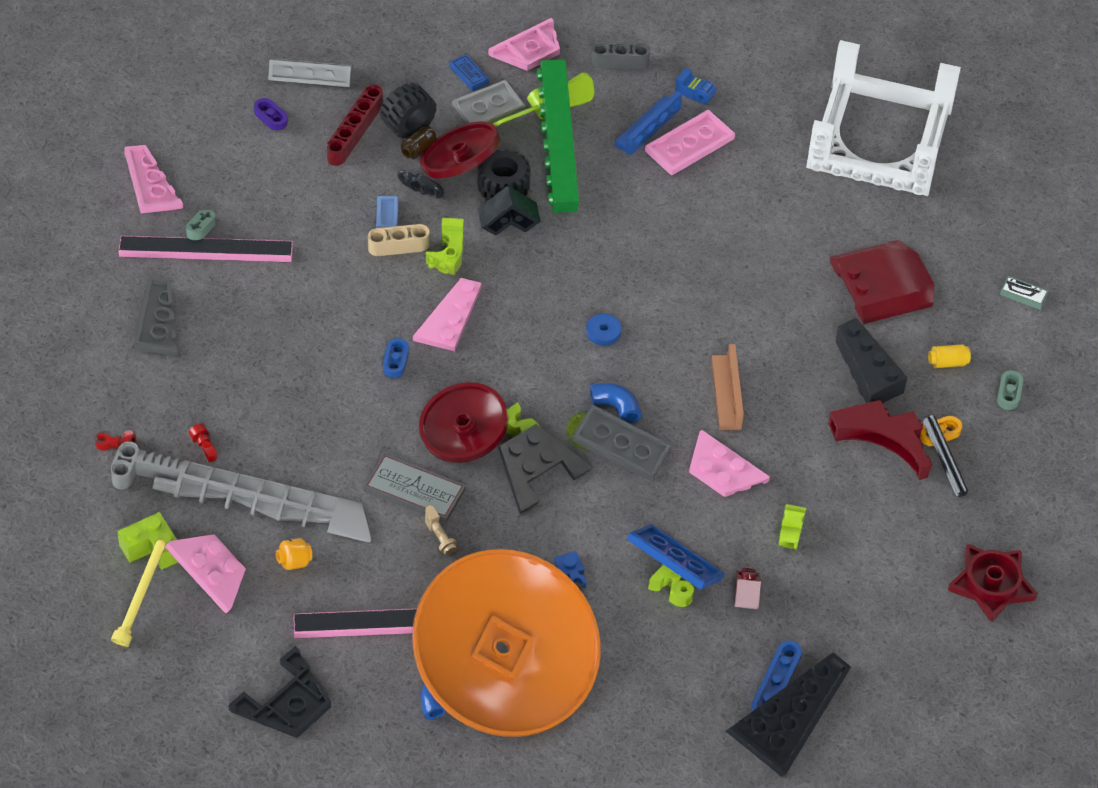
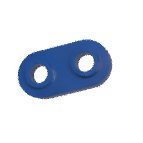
[383,338,409,378]

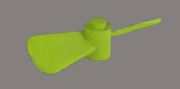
[493,73,595,127]

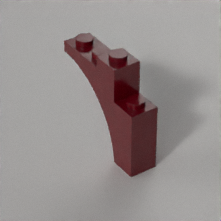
[828,400,932,480]

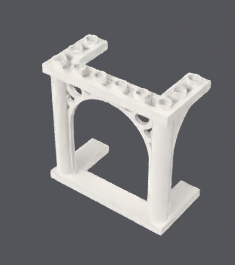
[806,40,961,196]

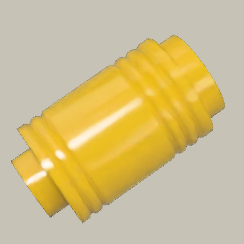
[928,344,971,368]

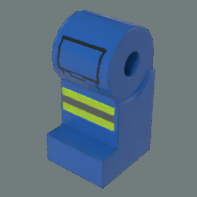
[675,68,716,104]

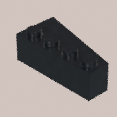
[836,318,908,403]

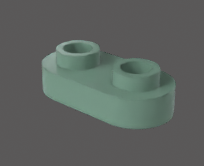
[997,370,1023,410]

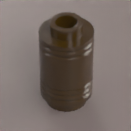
[401,126,436,159]

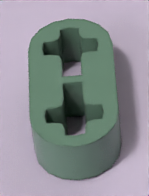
[186,210,216,240]

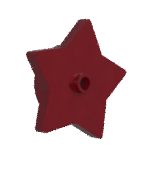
[948,544,1038,622]

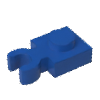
[554,551,587,588]

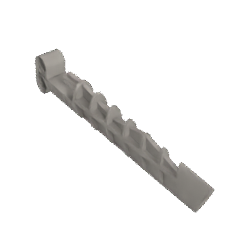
[111,442,371,543]

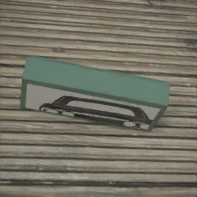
[1000,276,1049,310]

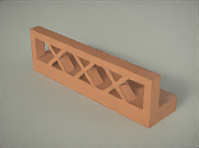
[711,344,744,430]

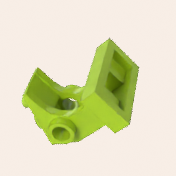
[426,218,464,275]

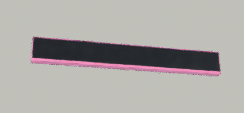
[119,236,293,262]
[294,609,417,638]

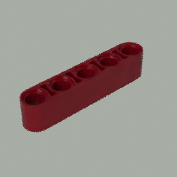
[327,84,383,166]

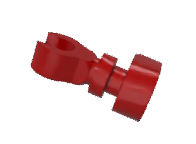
[189,423,217,462]
[95,431,137,451]

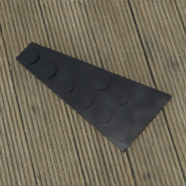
[725,652,851,777]

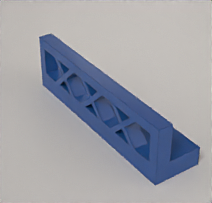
[615,91,682,155]

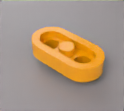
[920,416,962,446]

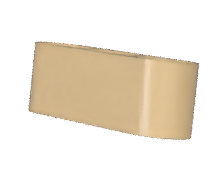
[368,224,430,256]

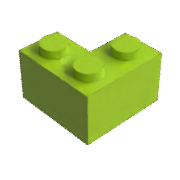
[117,512,178,570]

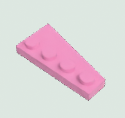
[124,145,183,213]
[413,278,482,352]

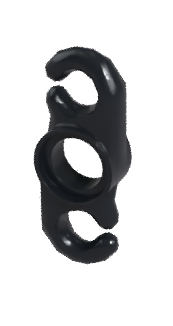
[397,170,444,199]

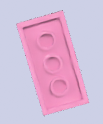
[645,110,735,176]

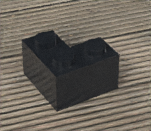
[478,186,541,235]

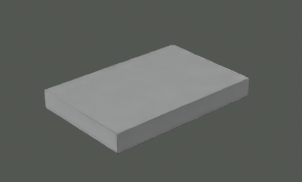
[452,80,526,124]

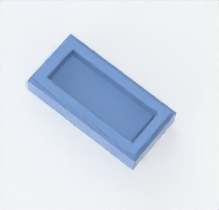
[376,196,398,228]

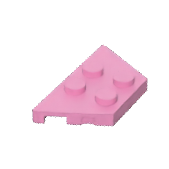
[488,18,560,71]
[689,430,770,497]
[165,534,246,613]

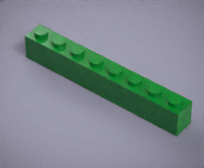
[537,59,579,212]

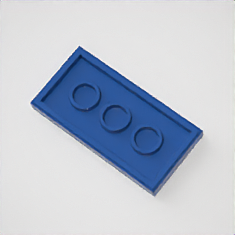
[627,524,725,590]

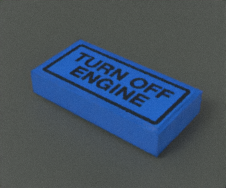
[449,54,489,91]

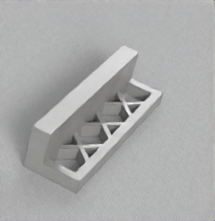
[268,58,353,87]

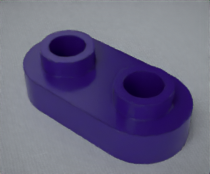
[254,98,288,130]

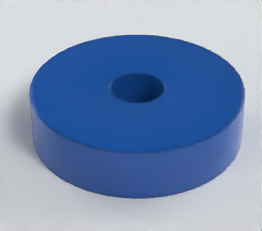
[586,314,621,346]

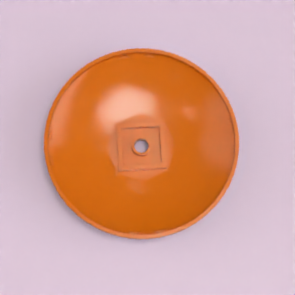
[412,549,601,737]

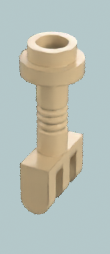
[425,506,457,556]

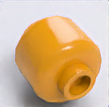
[276,538,312,570]

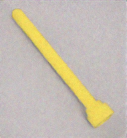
[111,540,165,647]

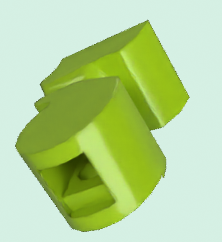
[506,402,539,437]
[778,504,806,550]
[648,565,694,607]

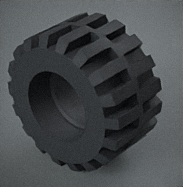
[380,82,437,139]
[478,149,531,201]

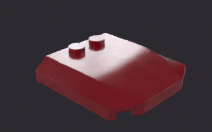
[830,240,934,324]

